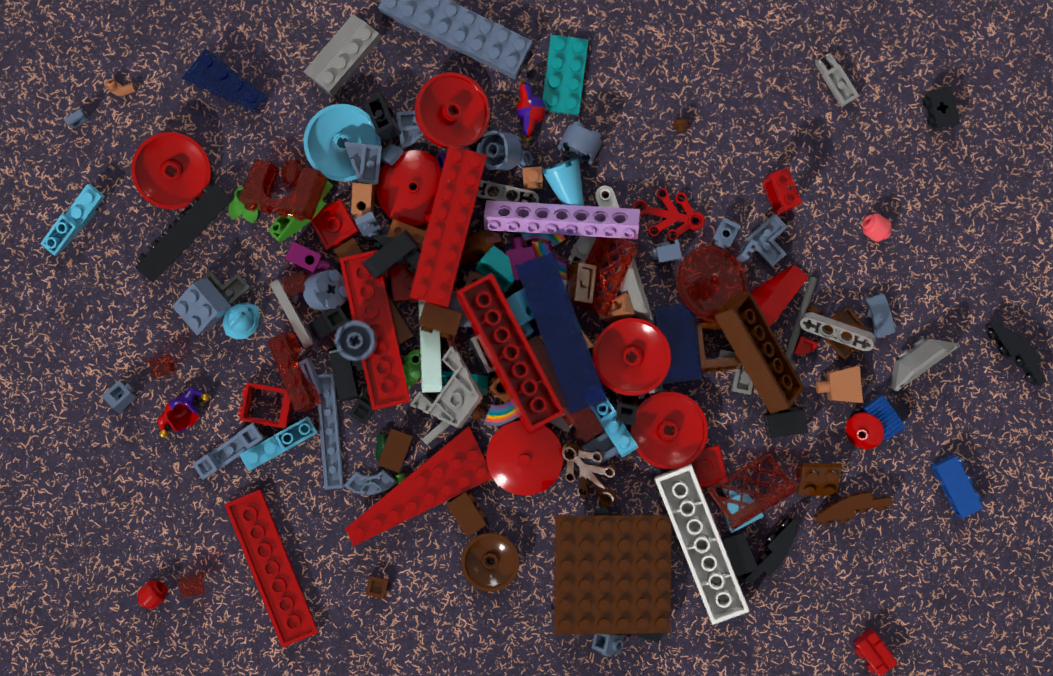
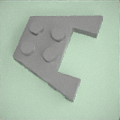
[410,346,483,428]

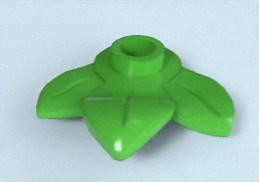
[228,186,266,223]
[403,350,421,387]

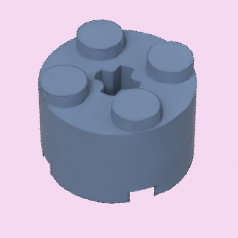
[558,122,602,165]
[477,131,522,171]
[303,270,347,311]
[335,321,378,361]

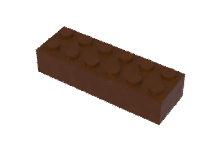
[714,291,804,413]

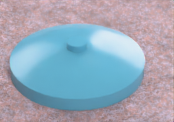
[303,104,381,181]

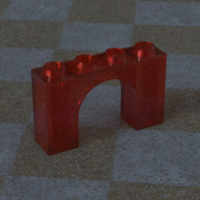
[238,159,328,221]

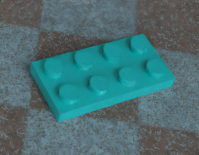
[543,35,588,116]

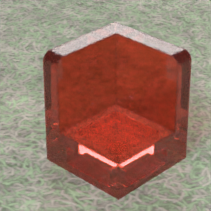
[281,270,307,298]
[145,355,176,378]
[178,572,206,598]

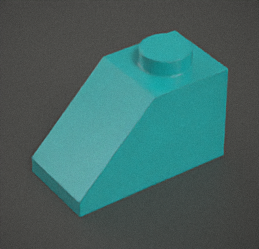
[475,245,514,293]

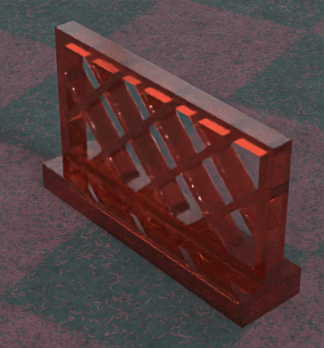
[572,237,639,317]
[707,452,799,530]

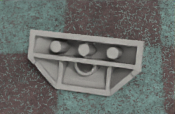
[612,250,654,324]
[890,338,960,391]

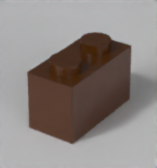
[418,302,463,339]
[446,491,488,537]

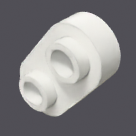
[595,186,619,208]

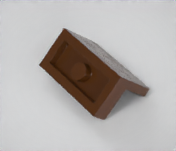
[566,262,597,305]
[378,429,413,473]

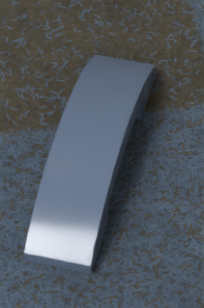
[193,423,264,480]

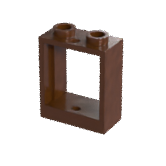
[696,320,741,373]

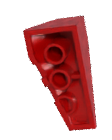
[750,265,809,327]

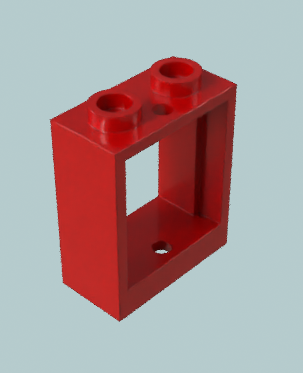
[761,167,803,216]
[238,382,296,429]

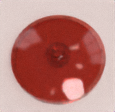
[677,245,748,322]

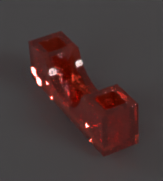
[267,333,322,411]

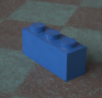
[931,455,983,519]

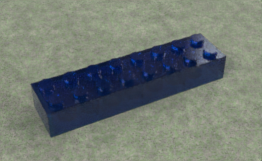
[515,252,607,414]

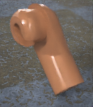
[106,79,136,97]

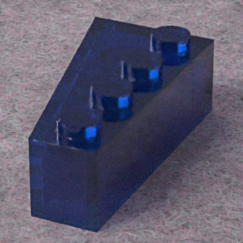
[182,48,270,115]

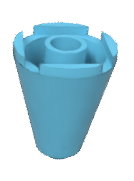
[542,158,584,206]

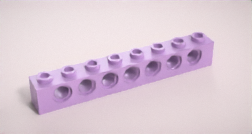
[484,200,640,239]

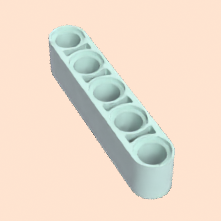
[419,301,442,393]

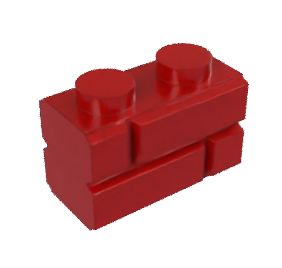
[853,629,898,676]

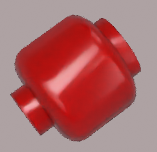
[137,580,167,609]

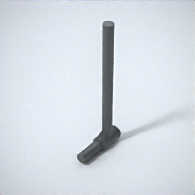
[785,277,818,371]

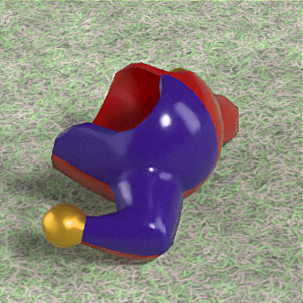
[516,80,546,142]
[157,387,210,438]

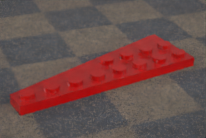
[345,427,492,546]

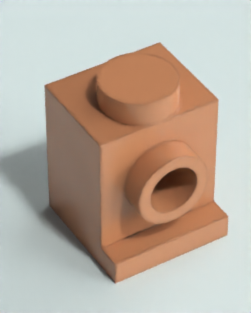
[522,166,543,190]

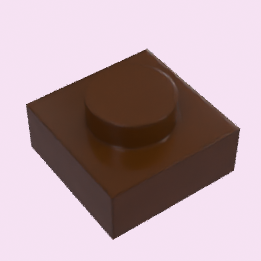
[365,575,389,599]

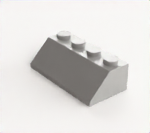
[304,15,381,97]

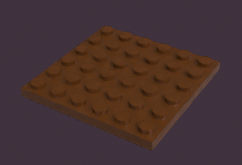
[554,514,671,635]

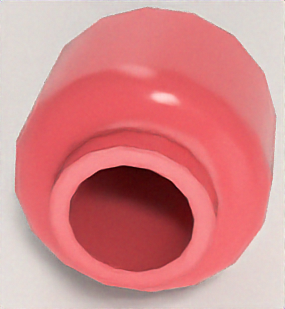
[862,213,892,242]

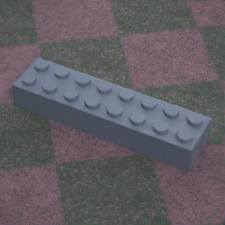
[378,0,533,80]

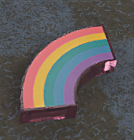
[531,238,570,280]

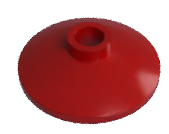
[845,413,884,449]

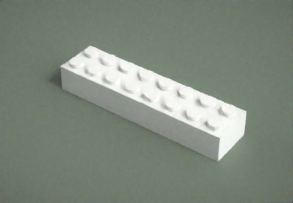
[655,463,749,625]

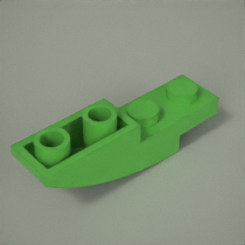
[268,173,333,242]

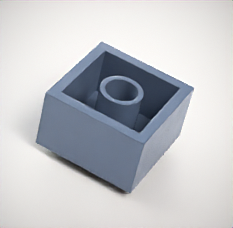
[172,277,231,335]

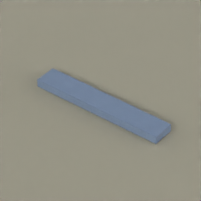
[317,374,345,490]

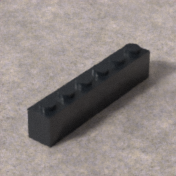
[135,182,232,283]

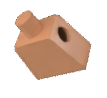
[351,182,376,218]
[816,366,863,403]

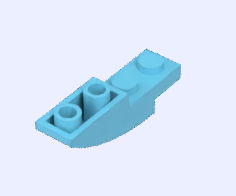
[40,184,105,256]
[581,383,639,458]
[239,416,317,472]

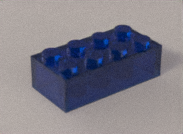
[653,302,703,384]

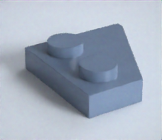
[397,110,424,150]
[344,142,382,184]

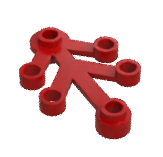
[632,188,705,241]

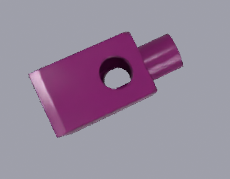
[505,237,542,282]
[285,242,331,273]

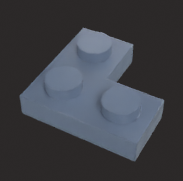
[746,213,788,267]

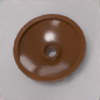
[461,533,519,592]

